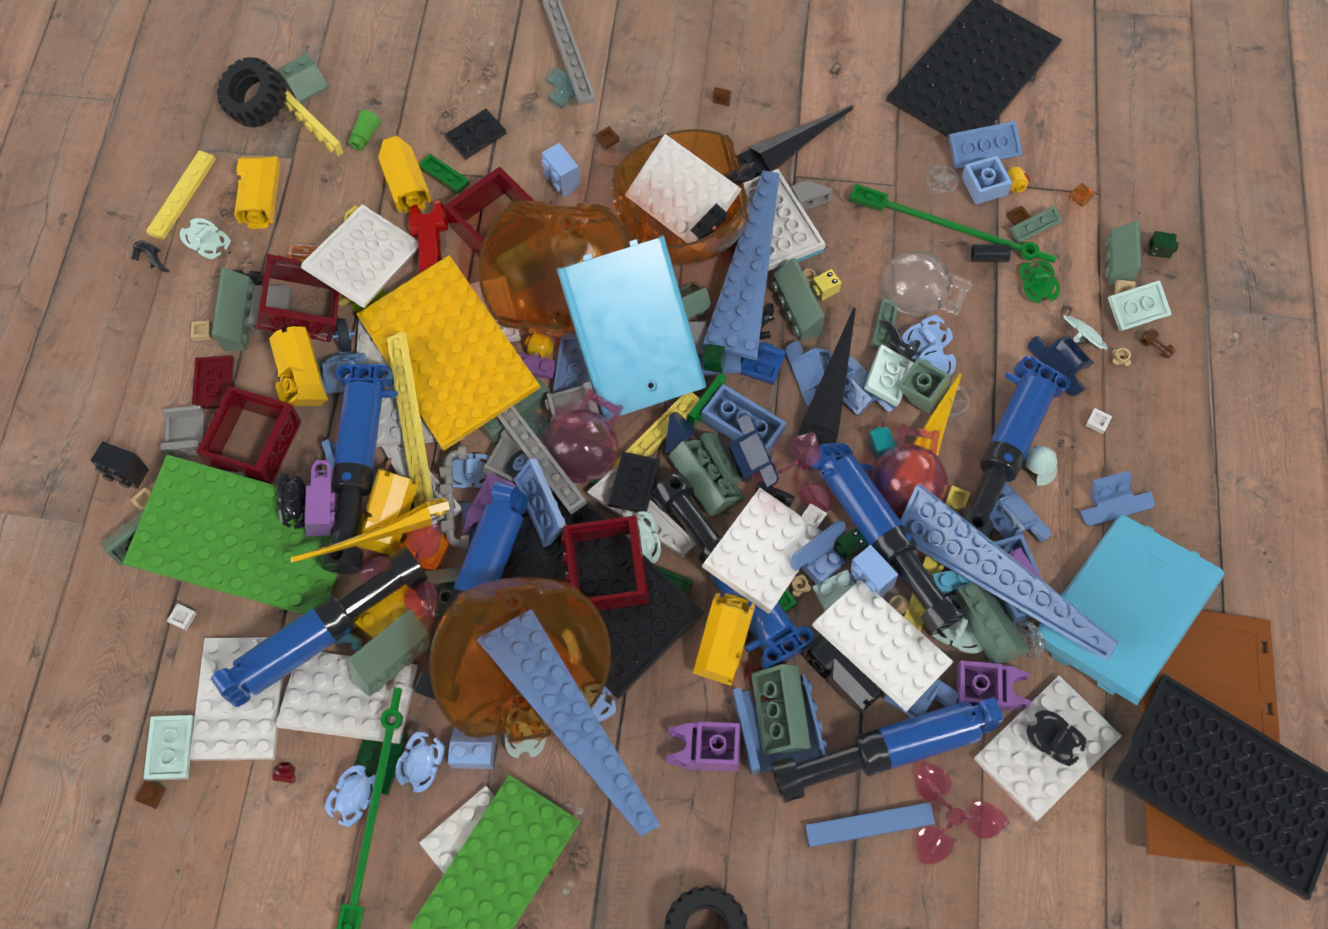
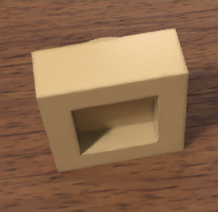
[1115,280,1136,294]
[190,320,212,341]
[130,487,151,511]

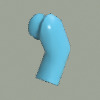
[334,633,363,651]

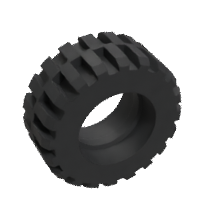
[217,57,287,127]
[664,886,749,929]

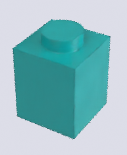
[868,427,896,459]

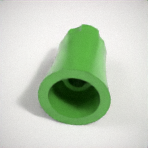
[348,110,382,151]

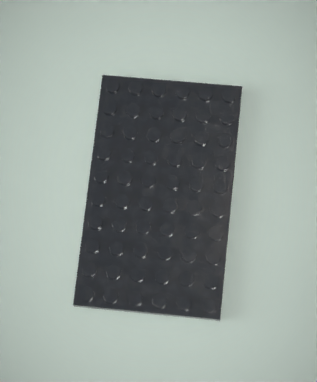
[886,0,1062,137]
[500,491,704,700]
[1112,674,1328,901]

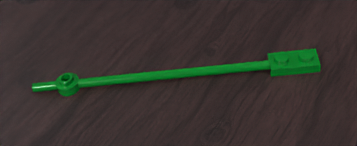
[849,183,1057,263]
[337,687,403,929]

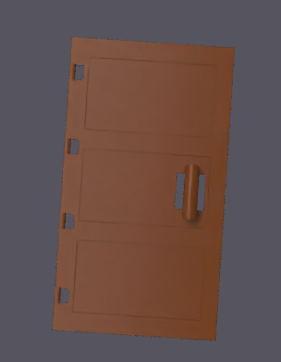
[1141,610,1280,868]

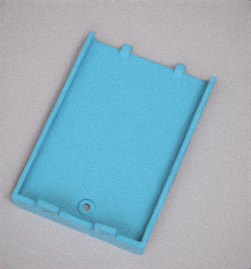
[556,235,706,420]
[1031,515,1225,706]

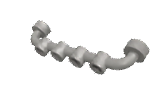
[440,445,471,551]

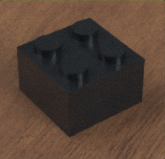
[90,441,149,489]

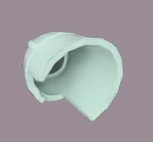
[1025,445,1058,486]

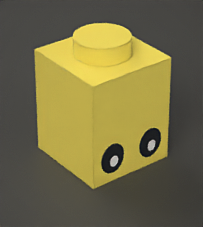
[811,269,841,301]

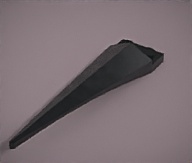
[734,105,854,178]
[796,307,856,450]

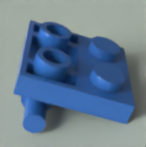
[739,341,786,385]

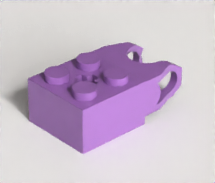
[305,460,335,536]
[462,473,517,535]
[956,661,1031,711]
[666,722,741,772]

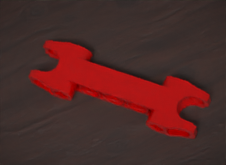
[409,200,448,273]

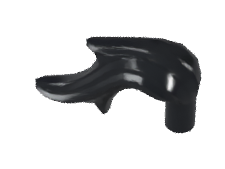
[131,240,170,273]
[760,303,775,340]
[880,320,921,358]

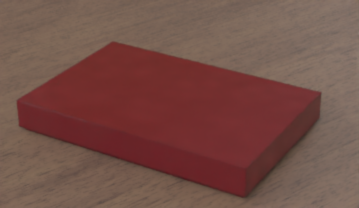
[192,355,234,409]

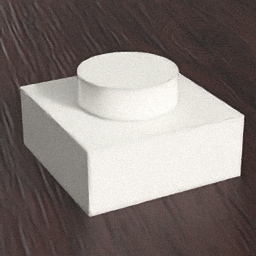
[1086,408,1112,434]
[801,503,827,528]
[167,603,197,631]

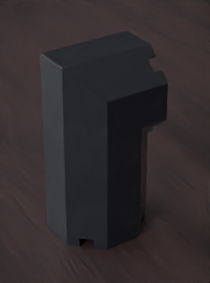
[803,634,882,713]

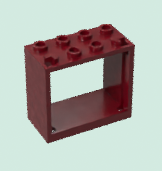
[444,166,543,266]
[256,254,340,343]
[197,386,302,484]
[561,515,649,614]

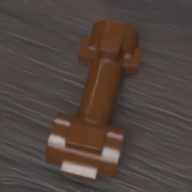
[1140,329,1176,359]

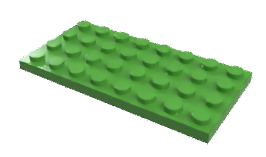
[410,775,581,929]

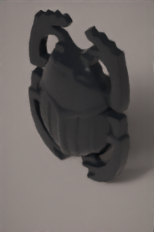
[276,473,306,529]
[1026,710,1087,767]

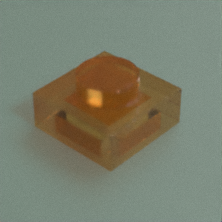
[1069,183,1095,207]

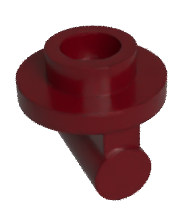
[272,762,296,784]

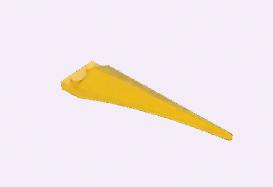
[889,373,962,501]
[290,497,450,563]

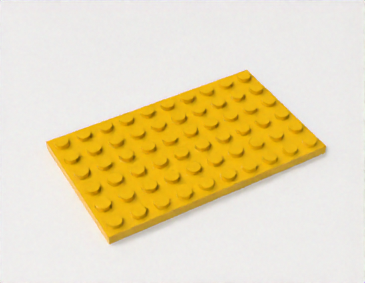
[357,255,541,450]

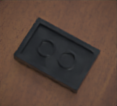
[444,109,507,160]
[608,452,660,513]

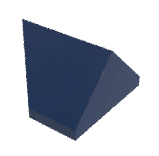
[665,412,698,453]

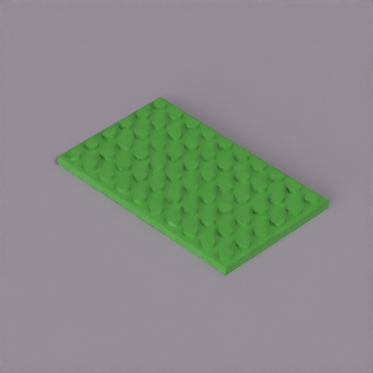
[123,455,338,615]

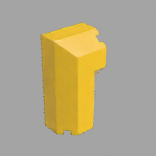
[378,136,432,214]
[234,156,281,229]
[269,326,328,406]
[357,469,419,555]
[693,593,756,686]

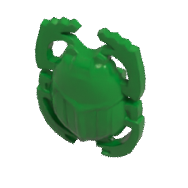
[1020,260,1060,303]

